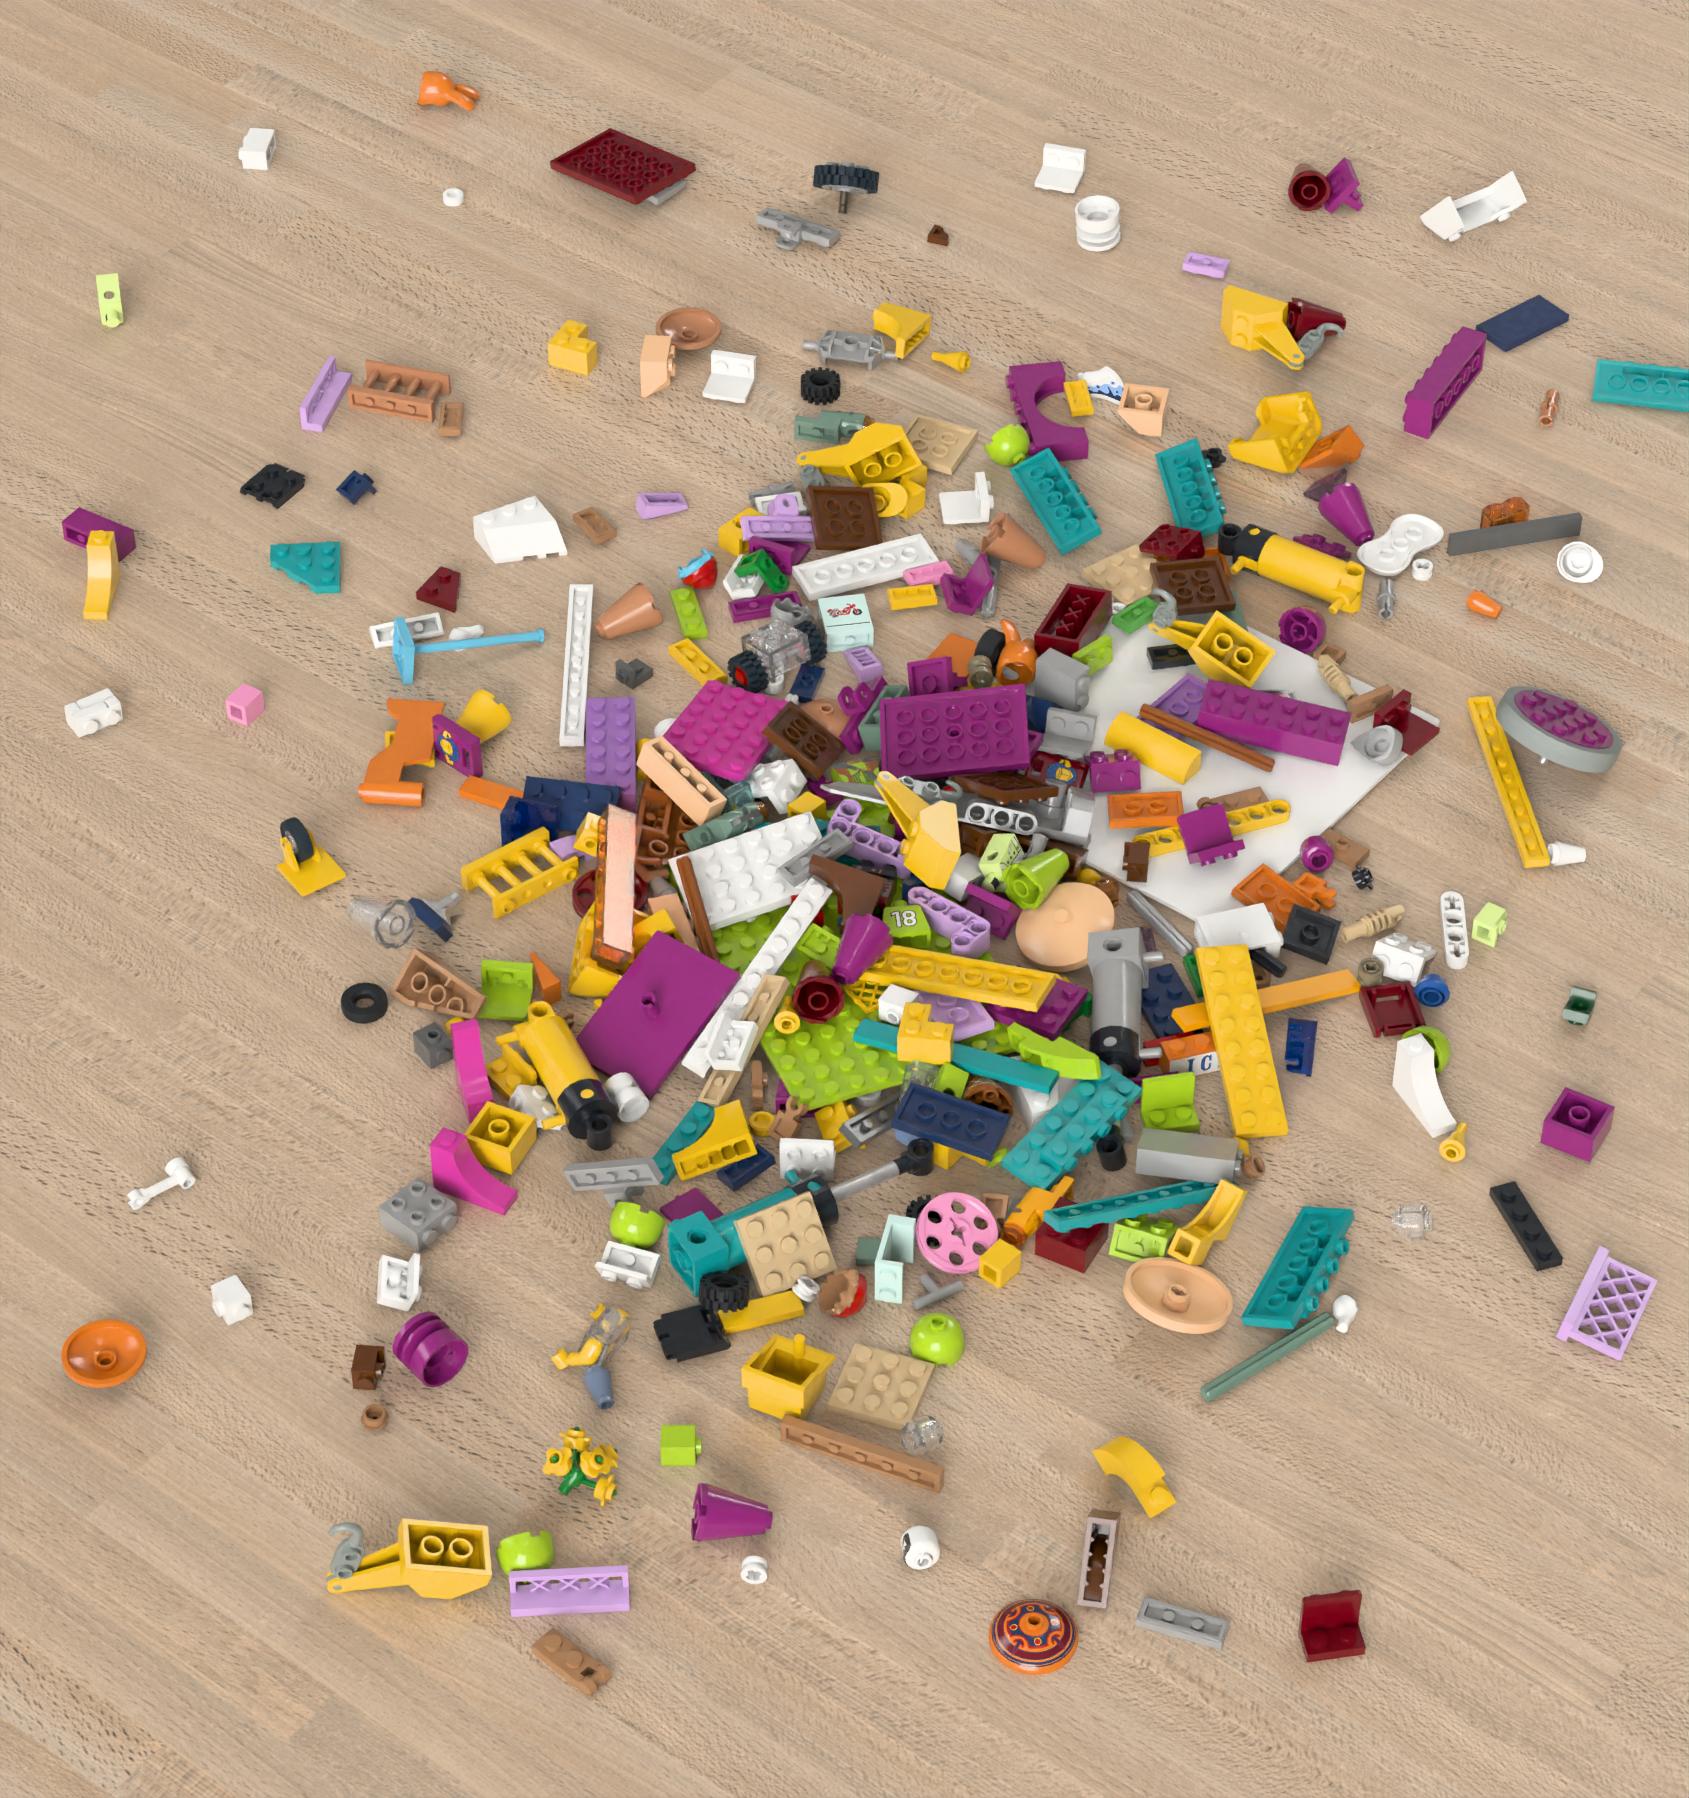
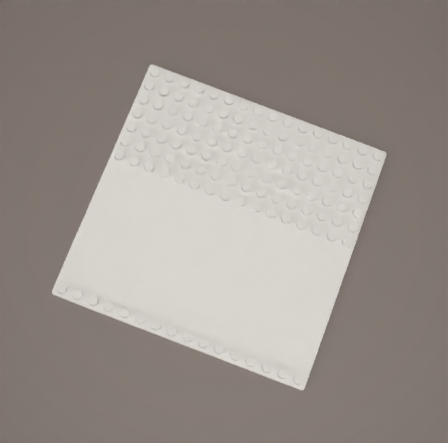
[943,597,1439,921]

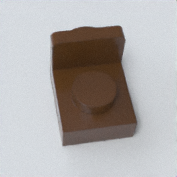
[959,823,999,857]

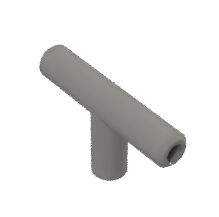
[912,1274,964,1310]

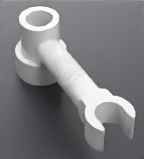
[127,1157,196,1210]

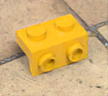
[814,1101,867,1154]

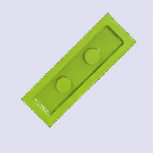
[670,587,708,640]

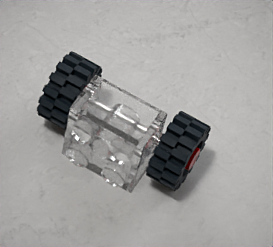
[727,619,827,693]

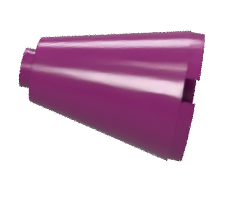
[1318,483,1375,546]
[832,912,894,985]
[691,1483,773,1542]

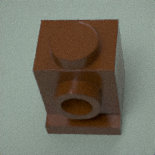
[1122,842,1150,883]
[351,1345,386,1390]

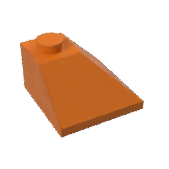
[1299,425,1365,469]

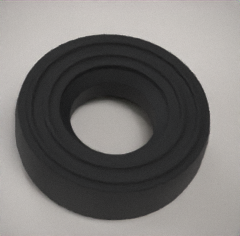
[341,983,388,1024]

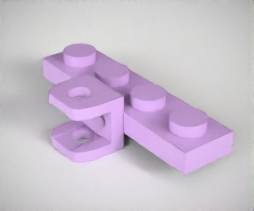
[740,494,814,541]

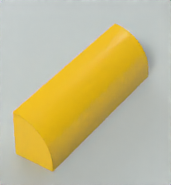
[1104,711,1202,785]

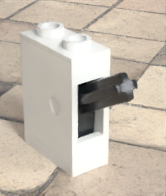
[1194,903,1287,978]

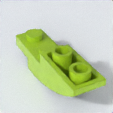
[1007,1022,1102,1080]

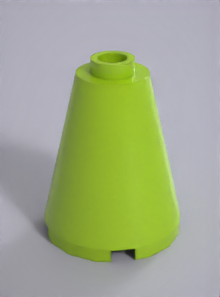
[1001,849,1069,910]

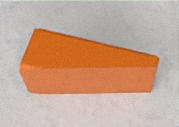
[530,952,562,1005]

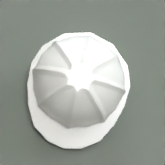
[1557,542,1603,583]

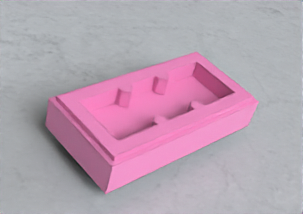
[903,560,955,586]

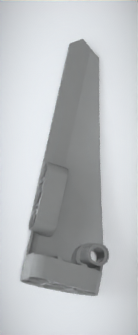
[820,779,1095,846]

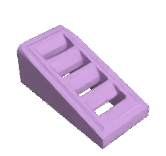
[636,493,688,519]
[843,646,883,683]

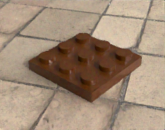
[805,485,883,551]
[1150,557,1236,616]
[761,700,846,779]
[953,771,1059,805]

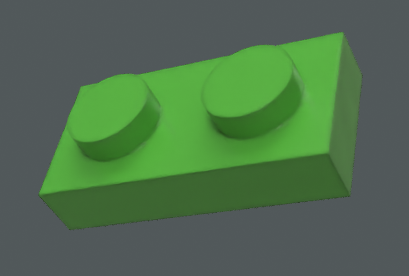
[1112,596,1159,635]

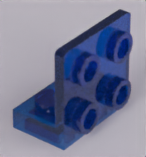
[500,796,559,847]

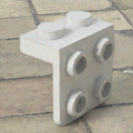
[939,472,994,525]
[736,759,807,814]
[1371,933,1437,987]

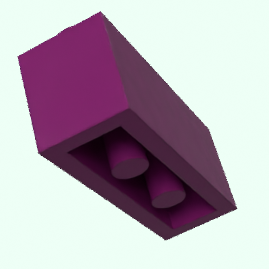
[62,507,136,562]

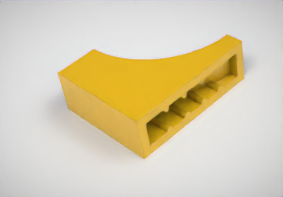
[872,302,932,359]
[83,530,120,620]
[672,1100,757,1181]

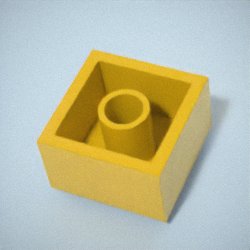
[464,1101,537,1175]

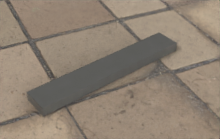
[1447,512,1582,556]

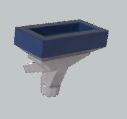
[405,891,464,943]

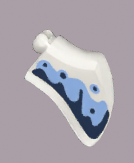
[1077,366,1124,405]

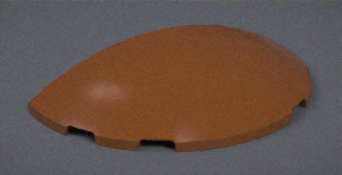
[630,774,698,865]

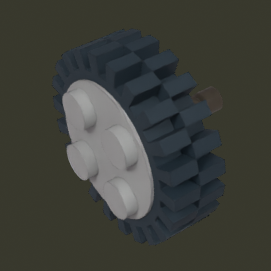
[813,162,879,214]

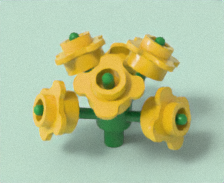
[543,1427,619,1507]

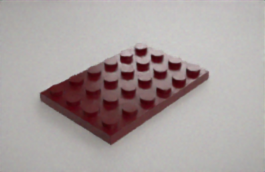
[550,128,696,205]

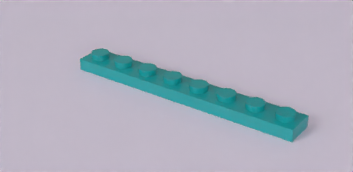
[1043,1181,1239,1232]

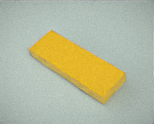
[668,638,728,686]
[717,1290,805,1335]

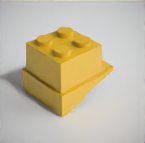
[741,1334,836,1420]

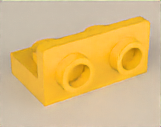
[485,1043,538,1101]

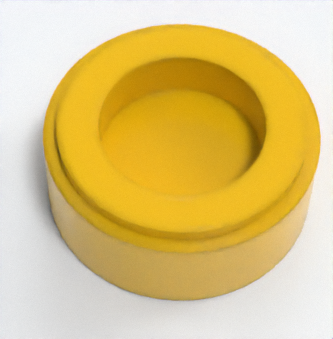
[749,1111,775,1137]

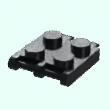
[240,463,305,509]
[653,1305,731,1362]

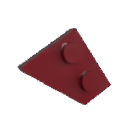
[416,566,461,613]

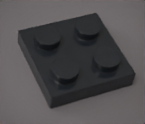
[1281,904,1341,965]

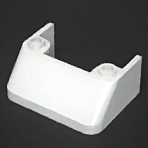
[1420,171,1527,242]

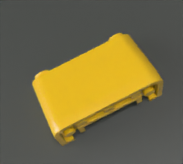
[1228,391,1323,474]
[567,895,651,998]

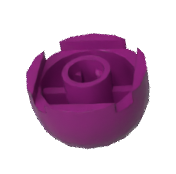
[1278,606,1327,654]

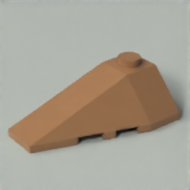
[389,948,488,1019]

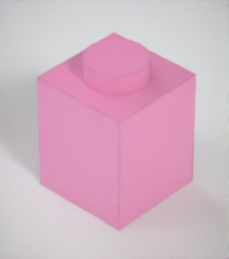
[225,683,265,726]

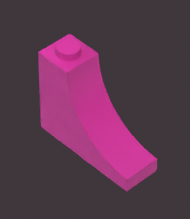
[451,1019,494,1124]
[430,1127,518,1216]

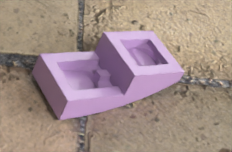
[550,835,595,862]

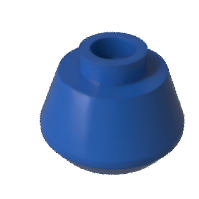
[1414,974,1450,1007]

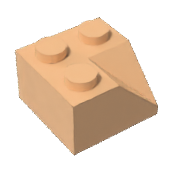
[640,335,676,397]
[1118,383,1169,437]

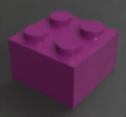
[1540,1087,1615,1162]

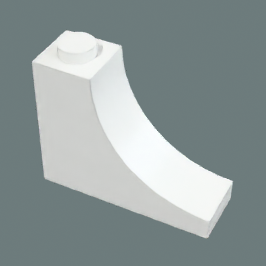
[1392,1033,1457,1138]

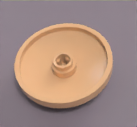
[1016,882,1117,972]
[1123,1257,1233,1334]

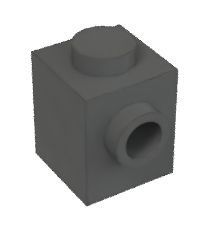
[413,1022,453,1069]

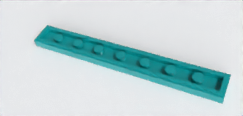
[853,1018,1059,1094]

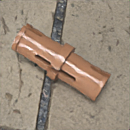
[1539,389,1560,427]

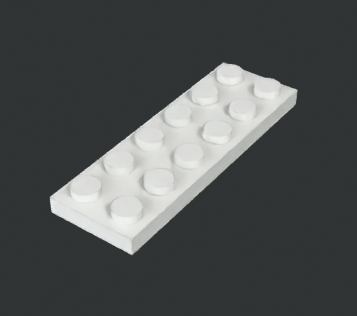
[792,533,939,601]

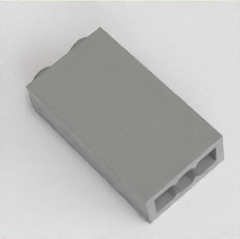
[1135,1127,1243,1184]

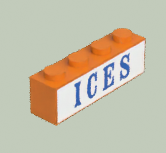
[1159,1031,1220,1076]

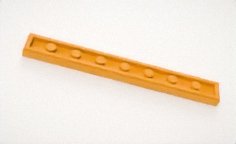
[1171,969,1361,1032]

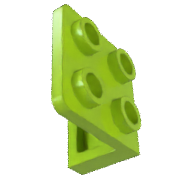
[1072,634,1113,676]
[478,959,535,1021]

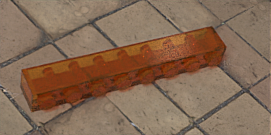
[592,804,638,970]

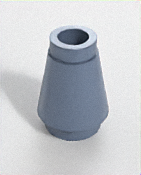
[583,1365,614,1410]

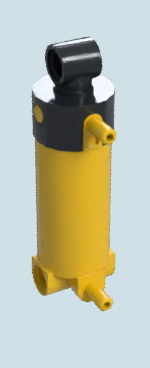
[1217,523,1365,614]
[495,1001,618,1151]

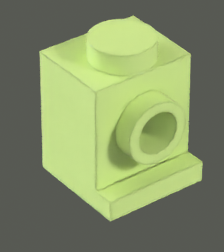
[1471,902,1507,947]

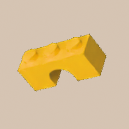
[598,908,684,976]

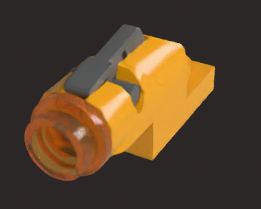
[1000,1176,1074,1248]

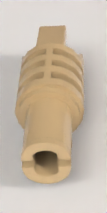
[1317,654,1358,706]
[1339,904,1406,943]

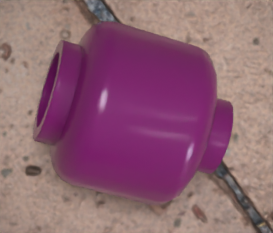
[1299,835,1334,872]

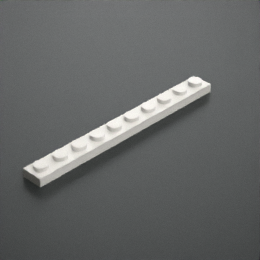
[559,584,594,747]
[681,877,833,1078]

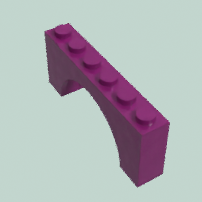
[1005,361,1089,462]

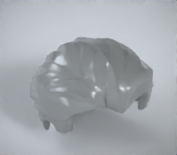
[770,598,814,632]

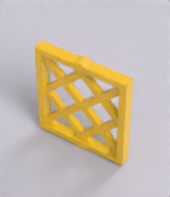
[844,980,889,1014]

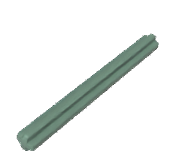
[1200,1312,1334,1402]

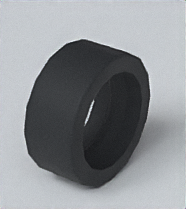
[974,628,1006,677]

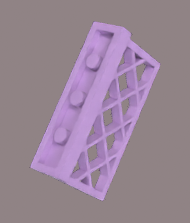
[1556,1246,1658,1361]

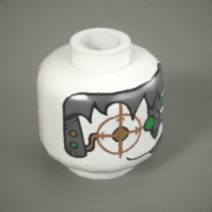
[900,1525,940,1570]

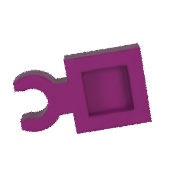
[807,775,843,806]

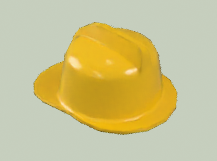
[861,483,908,519]

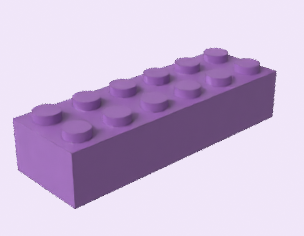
[586,697,637,817]

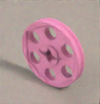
[916,1192,998,1274]

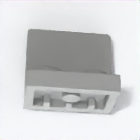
[1038,707,1097,760]

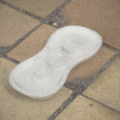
[1357,514,1444,576]

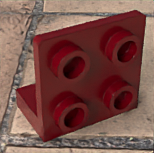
[1373,689,1440,756]
[1298,1590,1366,1662]

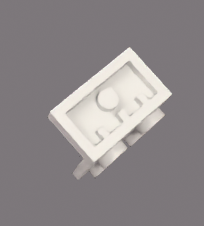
[1035,143,1086,193]
[703,350,756,403]
[780,1138,836,1181]

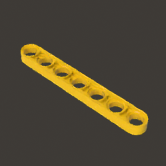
[1132,799,1291,858]

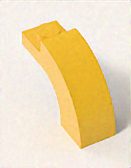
[1092,1436,1176,1518]

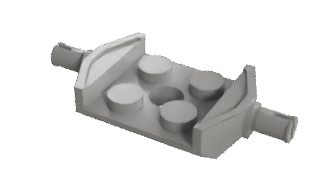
[803,330,899,371]

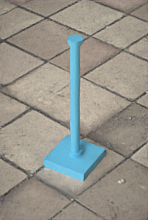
[392,617,544,685]

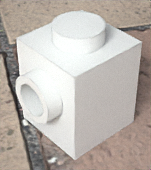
[878,984,919,1026]
[211,1275,253,1325]

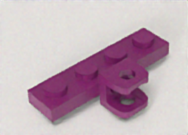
[837,676,888,755]

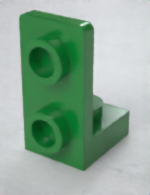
[734,548,790,594]

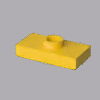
[1063,380,1094,417]
[887,584,937,610]

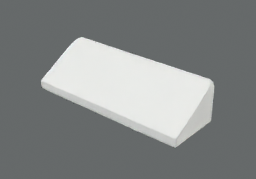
[369,612,444,649]

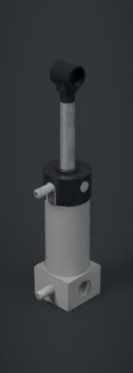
[1087,927,1165,1171]

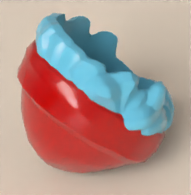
[678,549,718,590]

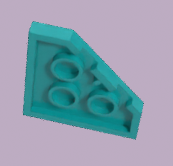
[270,541,341,594]

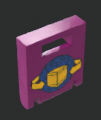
[432,714,483,778]

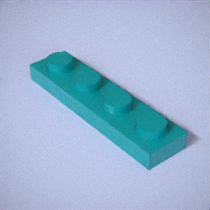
[653,1101,715,1186]

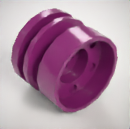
[392,1311,469,1388]

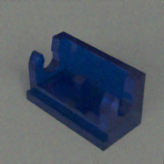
[1284,1018,1318,1077]

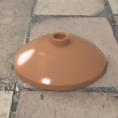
[656,307,722,351]
[800,698,852,743]

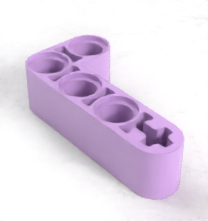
[827,799,911,879]
[908,887,990,959]

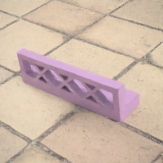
[299,356,352,432]
[509,1565,630,1617]

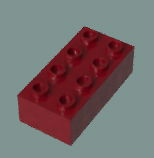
[1034,583,1113,658]

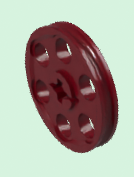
[572,867,648,919]

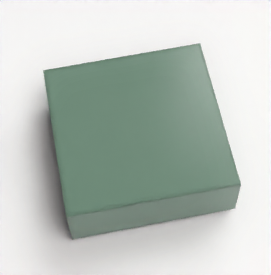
[856,1238,882,1266]

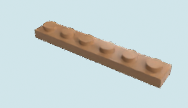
[781,1414,944,1494]

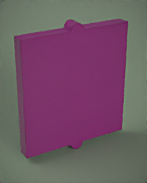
[660,1187,724,1222]

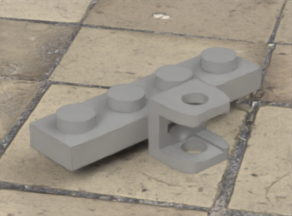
[756,207,840,250]
[562,1157,664,1209]

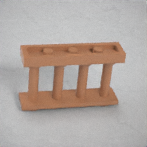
[347,359,451,423]

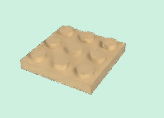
[904,413,978,475]
[1082,544,1159,608]
[733,1191,837,1298]
[827,1343,935,1433]

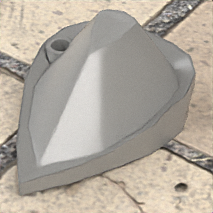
[1350,725,1403,766]

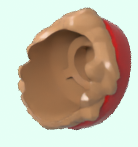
[818,1268,867,1319]

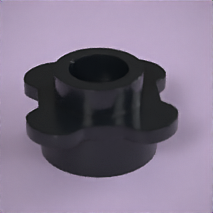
[1202,448,1226,468]
[1352,864,1374,890]

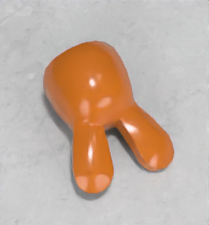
[417,71,480,111]
[995,619,1038,686]

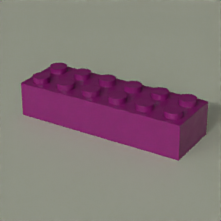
[1403,326,1487,439]
[1196,679,1351,766]

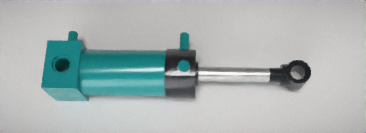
[668,1138,934,1298]

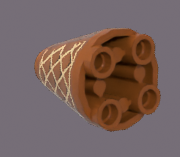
[961,1073,1013,1118]

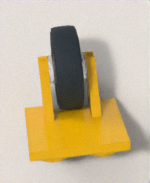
[277,817,346,897]

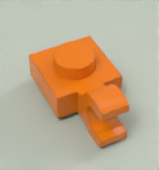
[1292,872,1337,910]

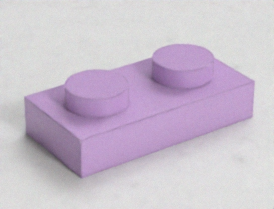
[1182,252,1230,279]

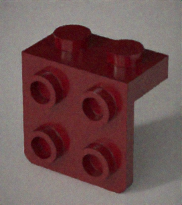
[1139,524,1205,561]

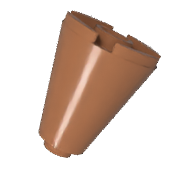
[980,513,1046,570]
[594,583,663,640]

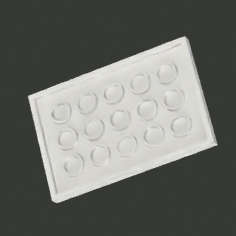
[668,811,832,931]

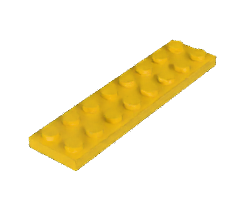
[858,944,1056,1012]
[1195,944,1289,1139]

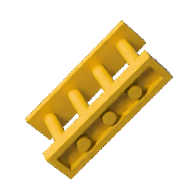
[461,826,579,919]

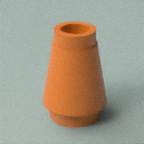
[1466,589,1503,619]

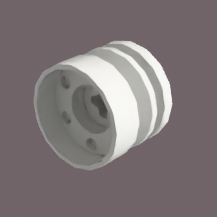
[1075,195,1121,252]

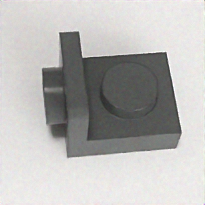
[615,658,653,689]

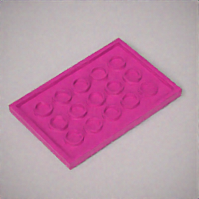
[663,680,798,784]

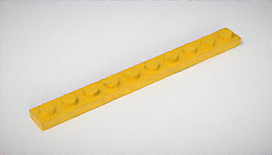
[1467,696,1550,868]

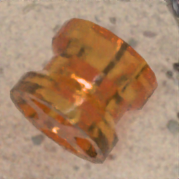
[1094,878,1119,908]

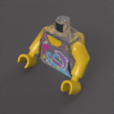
[550,1303,631,1370]

